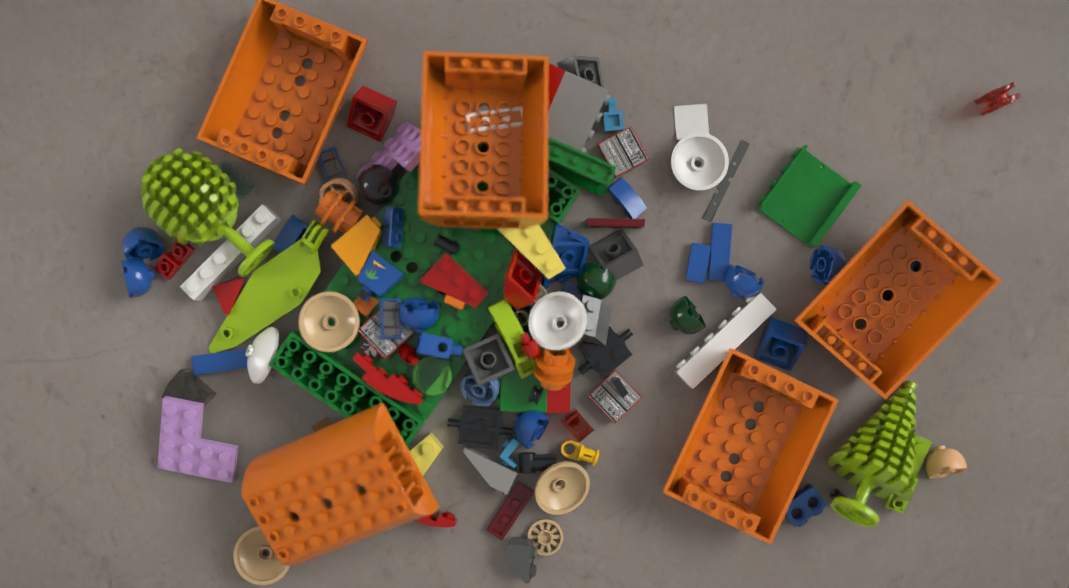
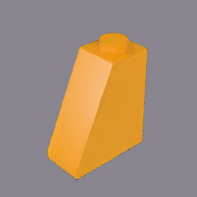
[331,215,383,277]

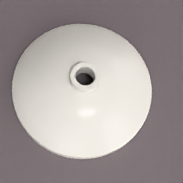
[671,133,729,191]
[529,292,587,351]
[246,327,279,384]

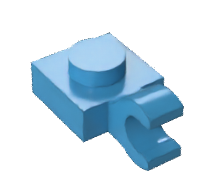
[603,97,624,132]

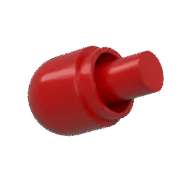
[519,332,540,359]
[398,344,419,365]

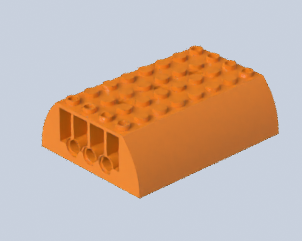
[419,51,549,229]
[794,200,1002,400]
[242,403,439,566]

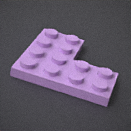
[356,121,421,179]
[157,396,239,483]

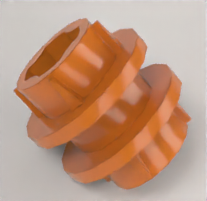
[315,190,363,234]
[534,347,575,390]

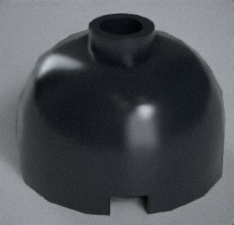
[357,164,398,205]

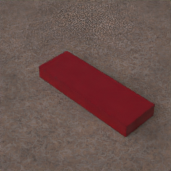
[586,218,645,229]
[486,481,534,541]

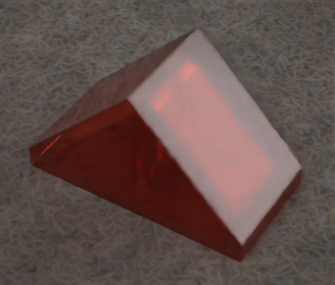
[560,408,594,443]

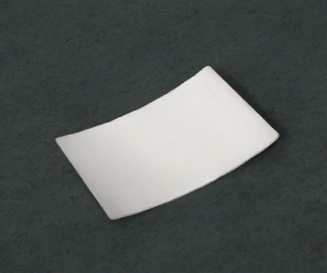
[674,104,709,140]

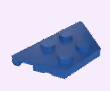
[541,223,590,289]

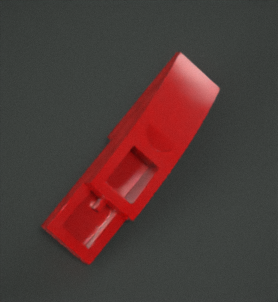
[352,353,424,404]

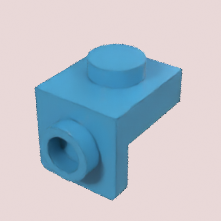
[499,436,519,468]

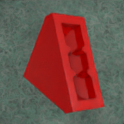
[212,276,244,315]

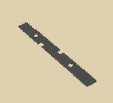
[703,140,750,222]

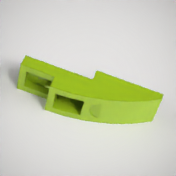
[488,299,536,379]
[884,435,932,514]

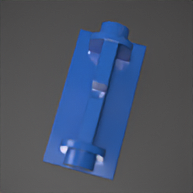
[382,207,404,248]

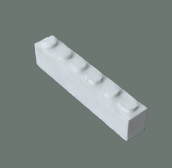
[180,204,281,301]
[674,293,777,389]

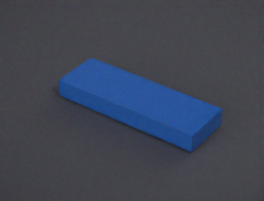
[708,223,732,281]
[191,349,248,375]

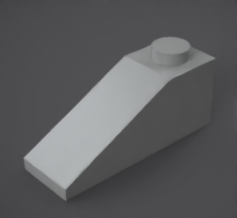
[463,446,518,495]

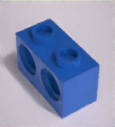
[785,483,827,527]

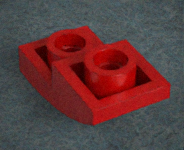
[154,239,195,280]
[415,511,458,528]

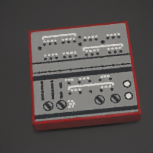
[597,126,649,178]
[358,310,414,360]
[588,370,642,424]

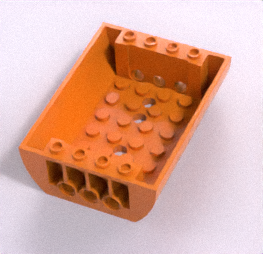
[197,0,368,186]
[662,348,839,545]

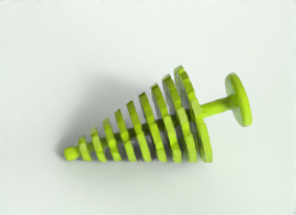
[828,380,917,528]

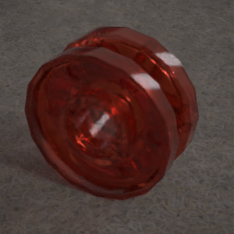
[974,82,1022,116]

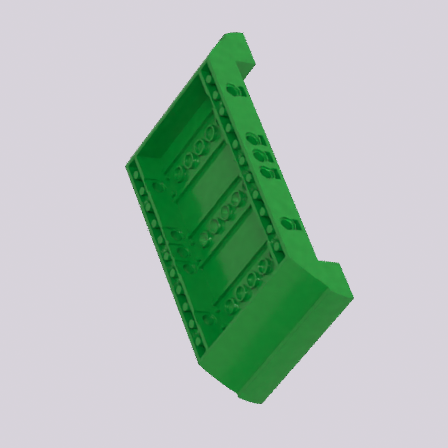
[269,144,581,447]

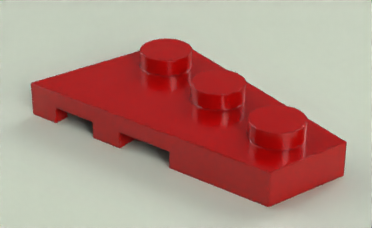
[419,253,489,308]

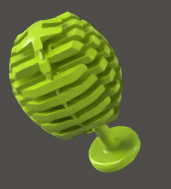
[140,148,275,277]

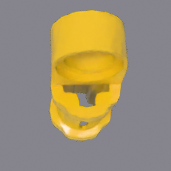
[560,439,600,466]

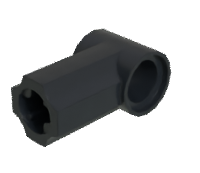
[519,452,557,474]

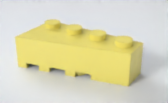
[496,225,566,280]
[410,432,444,476]

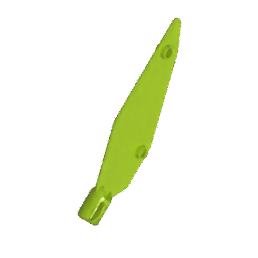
[209,219,330,353]

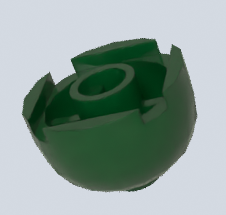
[577,263,616,300]
[669,296,706,335]

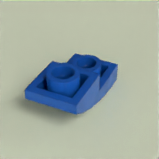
[607,177,647,219]

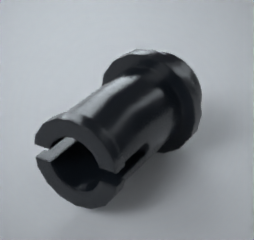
[434,234,460,255]

